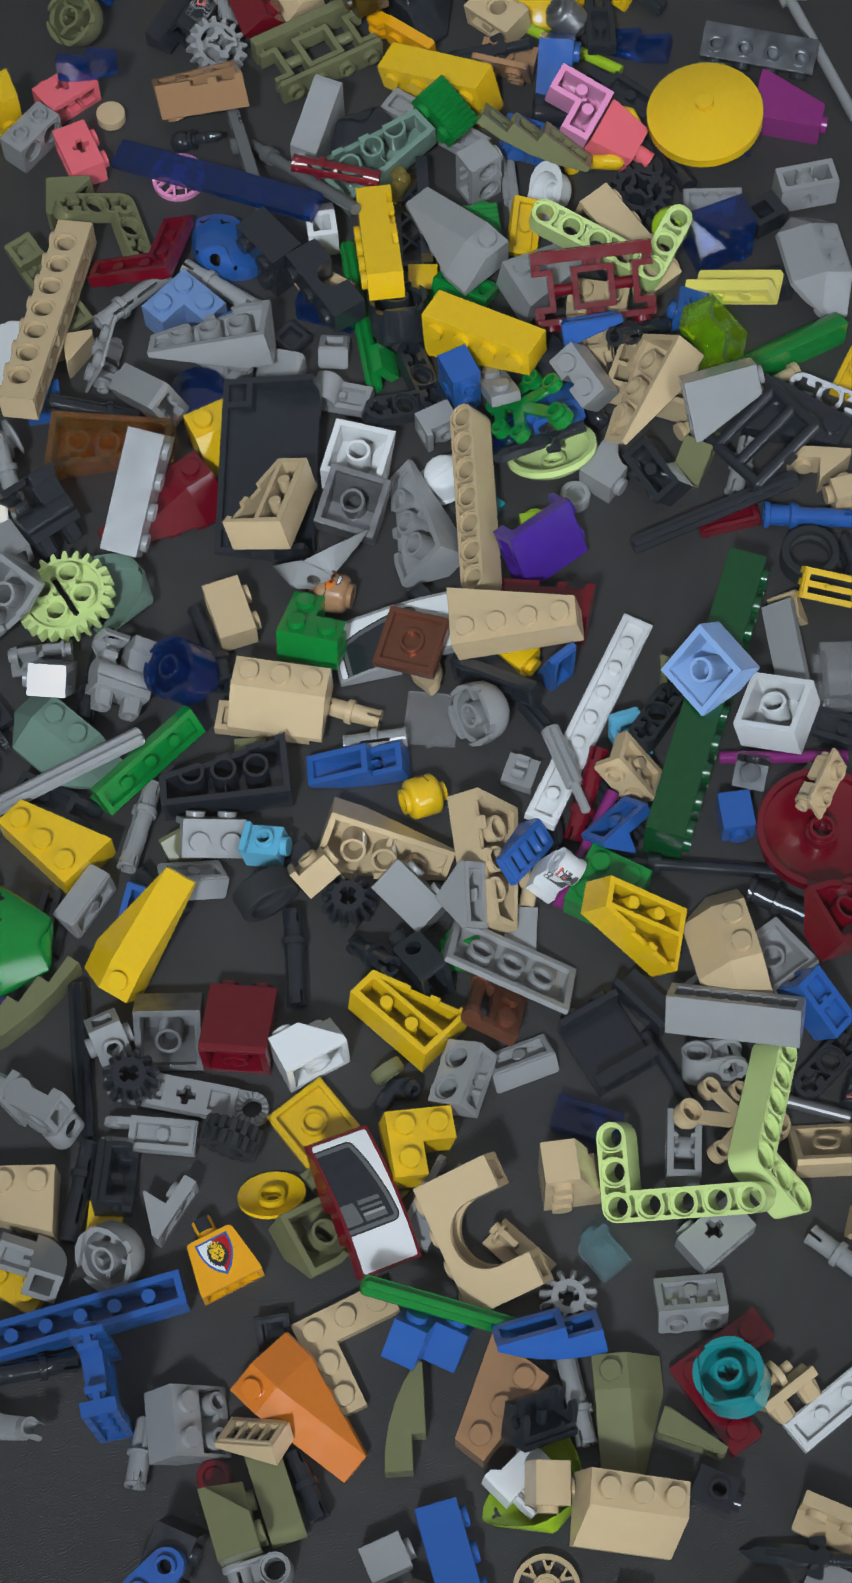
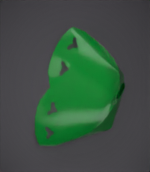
[0,886,53,998]

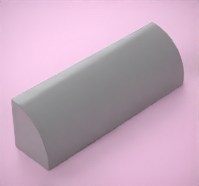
[665,982,806,1048]

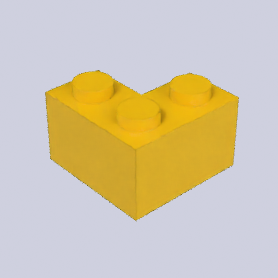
[378,1105,457,1189]

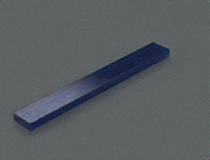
[110,139,324,223]

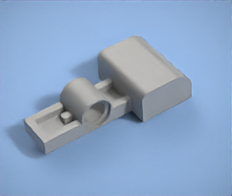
[255,348,375,418]

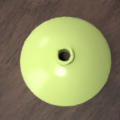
[507,426,597,480]

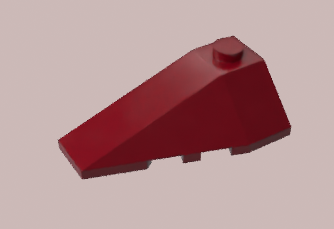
[97,451,218,553]

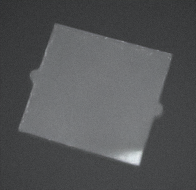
[404,691,456,749]

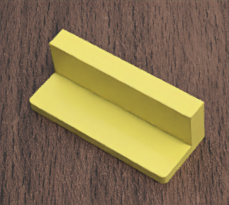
[685,270,784,305]

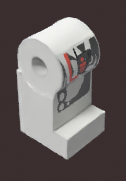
[525,847,587,904]

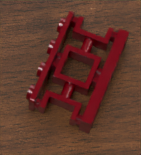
[528,238,658,332]

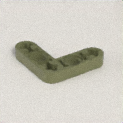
[52,193,151,257]

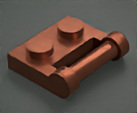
[461,974,527,1047]

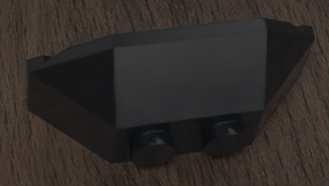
[382,0,451,45]

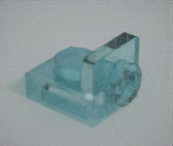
[577,1223,631,1284]

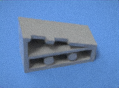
[496,244,589,324]

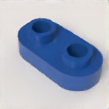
[123,1545,187,1583]

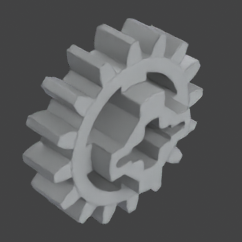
[186,16,247,68]

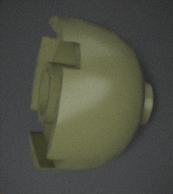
[46,0,104,48]

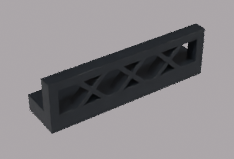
[393,155,433,271]

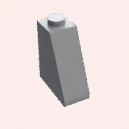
[290,74,345,161]
[678,357,765,442]
[108,362,190,432]

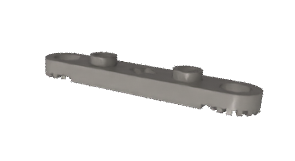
[104,1073,270,1127]

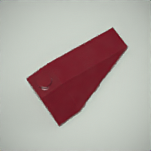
[804,879,852,962]

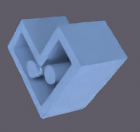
[142,269,227,334]

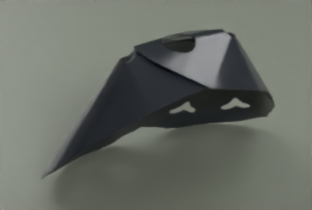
[329,107,394,155]

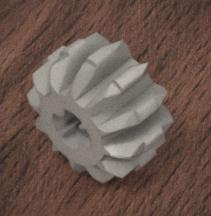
[539,1270,598,1318]

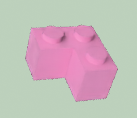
[545,63,614,148]

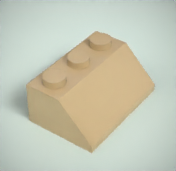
[227,656,333,743]
[570,1467,691,1560]

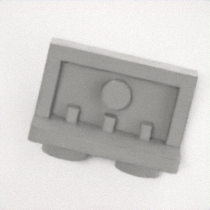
[176,810,247,858]

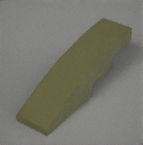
[476,102,593,172]
[0,956,83,1050]

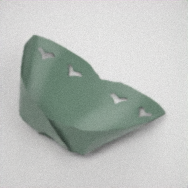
[84,553,154,637]

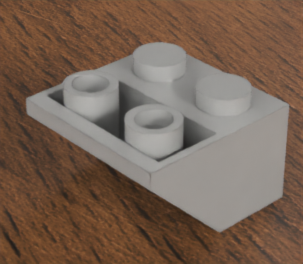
[144,1383,232,1466]

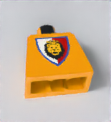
[187,1215,265,1306]

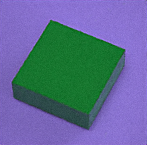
[369,342,400,383]

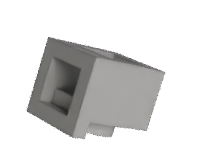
[414,399,455,452]

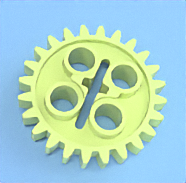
[20,551,116,644]

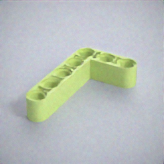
[529,199,692,291]
[728,1043,812,1219]
[596,1122,776,1223]

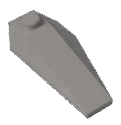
[406,187,509,296]
[147,299,276,368]

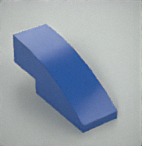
[306,741,412,788]
[491,1307,608,1359]

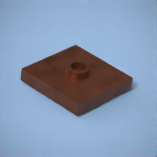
[372,606,450,680]

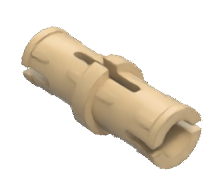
[327,697,384,729]

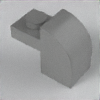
[0,1232,67,1304]

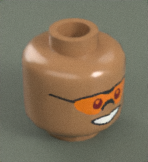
[308,573,356,614]

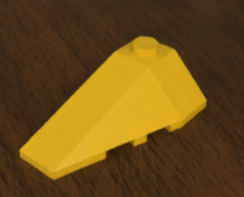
[84,867,197,1003]

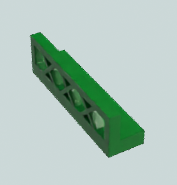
[89,705,206,815]

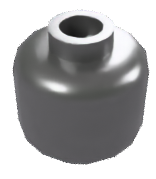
[546,0,588,37]

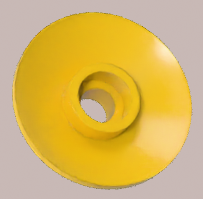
[237,1171,306,1219]

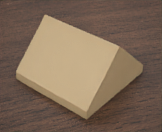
[788,1123,852,1178]

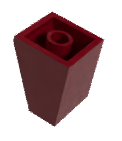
[198,980,279,1075]

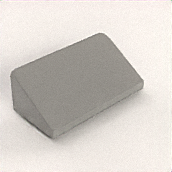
[157,860,229,900]
[53,864,117,939]
[491,1033,559,1093]

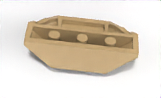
[684,889,773,993]

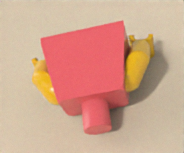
[564,99,654,175]

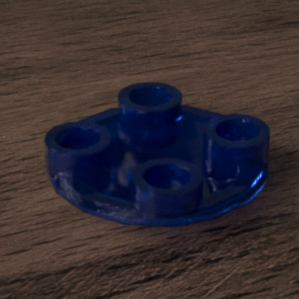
[170,367,224,414]

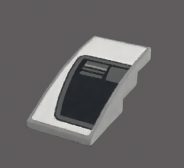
[337,591,454,687]

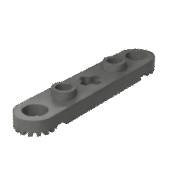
[226,108,271,213]

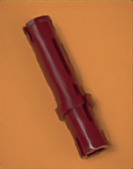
[291,153,381,187]
[563,745,610,844]

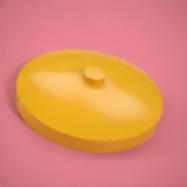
[647,63,763,167]

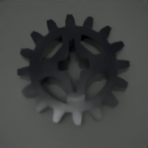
[610,163,673,223]

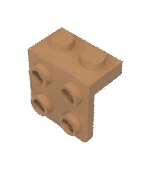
[471,36,539,86]

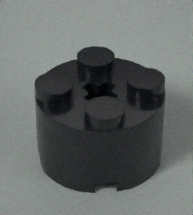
[367,281,428,346]

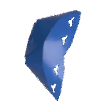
[192,214,258,281]

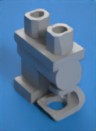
[85,627,162,722]
[0,1069,85,1149]

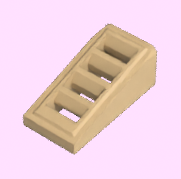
[214,1417,294,1466]

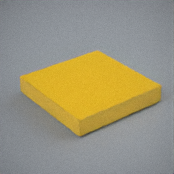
[267,1076,360,1169]

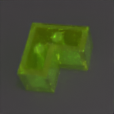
[679,294,748,371]

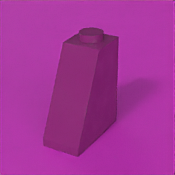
[758,69,829,145]

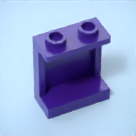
[493,492,588,583]

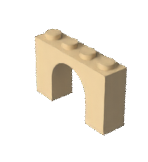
[413,1151,554,1310]

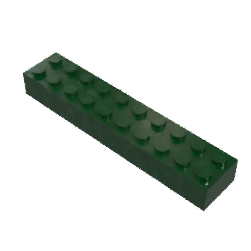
[642,547,770,859]

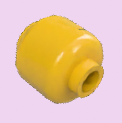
[398,774,448,820]

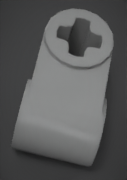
[682,1039,748,1086]
[222,1551,295,1583]

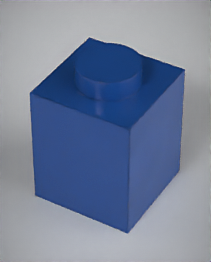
[715,789,756,843]

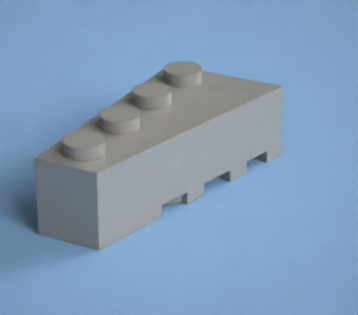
[100,426,175,557]

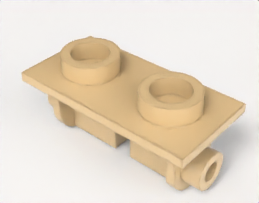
[795,748,847,820]
[482,1218,557,1290]

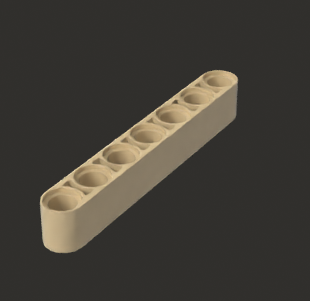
[450,403,502,591]

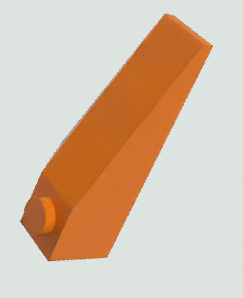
[230,1332,368,1483]

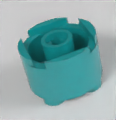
[692,1336,771,1419]

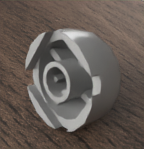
[448,681,510,747]
[75,1220,146,1292]

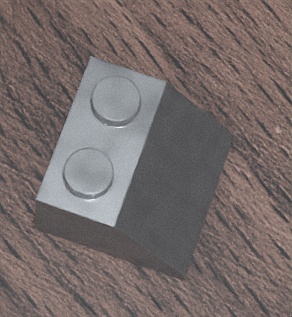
[313,463,392,546]
[132,992,204,1071]

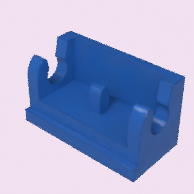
[777,965,852,1041]

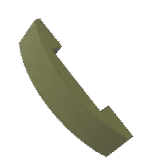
[4,232,94,333]

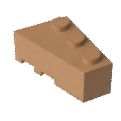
[151,60,249,122]
[455,1333,549,1468]

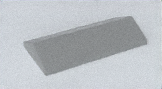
[683,917,819,1039]
[443,920,577,1015]

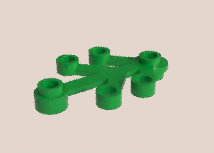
[486,369,574,444]

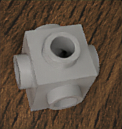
[83,1008,134,1067]

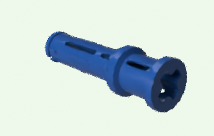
[762,501,852,530]

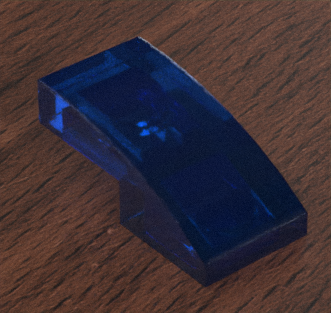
[609,27,673,64]
[55,47,119,82]

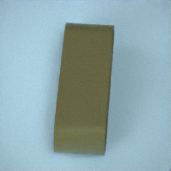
[244,1440,308,1549]

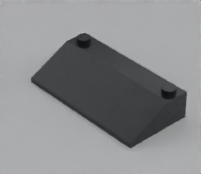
[214,374,322,562]

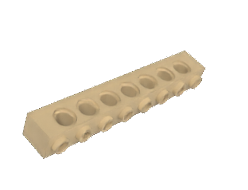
[0,219,97,420]

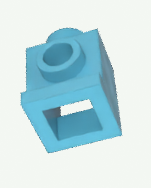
[238,821,292,867]

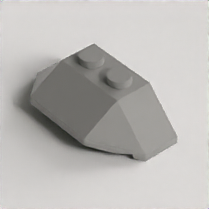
[775,217,852,318]

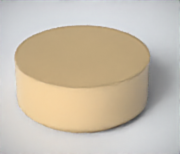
[96,101,126,131]

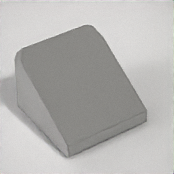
[318,335,350,369]

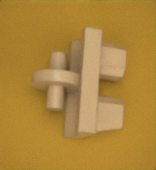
[759,1360,822,1425]

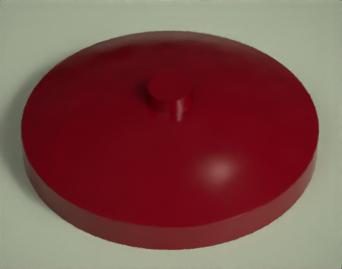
[756,768,852,890]

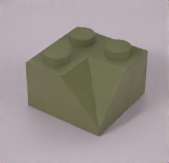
[197,1481,269,1568]

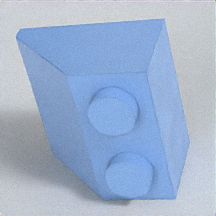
[661,621,760,716]

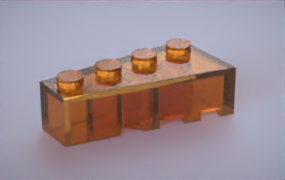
[44,411,177,480]

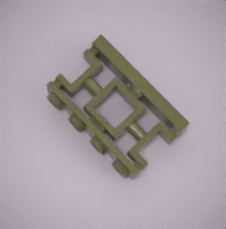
[250,0,383,104]

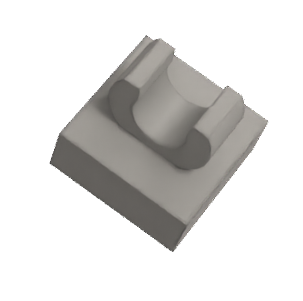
[500,752,541,794]

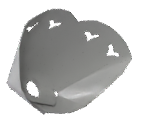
[272,530,368,589]

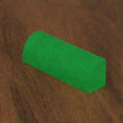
[727,312,848,376]

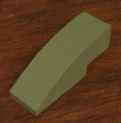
[385,1362,427,1478]

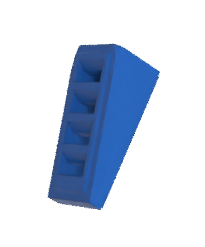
[559,310,623,347]
[536,641,577,692]
[495,818,554,886]

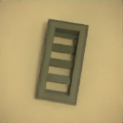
[655,1405,728,1461]

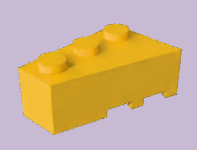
[348,970,467,1072]

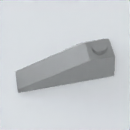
[389,459,459,588]
[0,551,45,637]

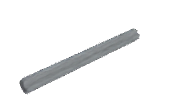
[0,727,145,815]

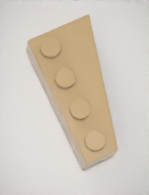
[569,183,682,298]
[446,587,584,660]
[447,787,518,934]
[0,1164,61,1242]

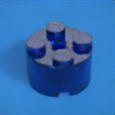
[143,635,219,707]

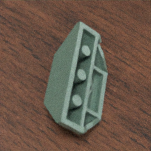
[12,696,122,789]

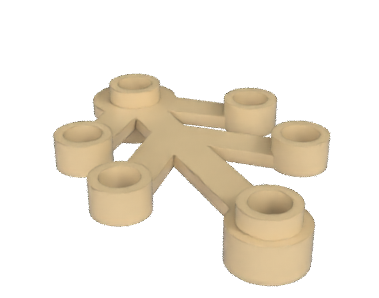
[673,1077,791,1164]

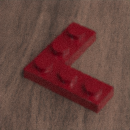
[88,215,194,288]
[668,1307,774,1458]

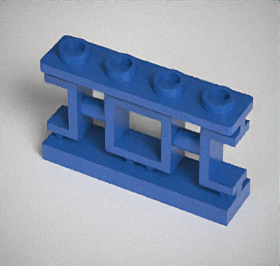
[67,1321,134,1444]

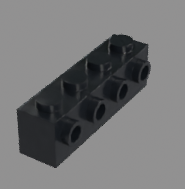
[699,20,819,81]

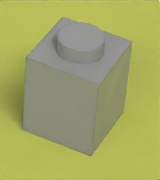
[358,1531,417,1583]

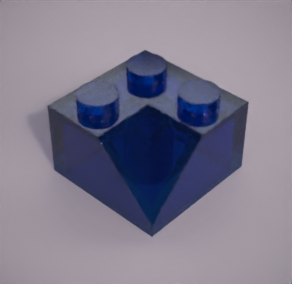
[683,193,757,274]

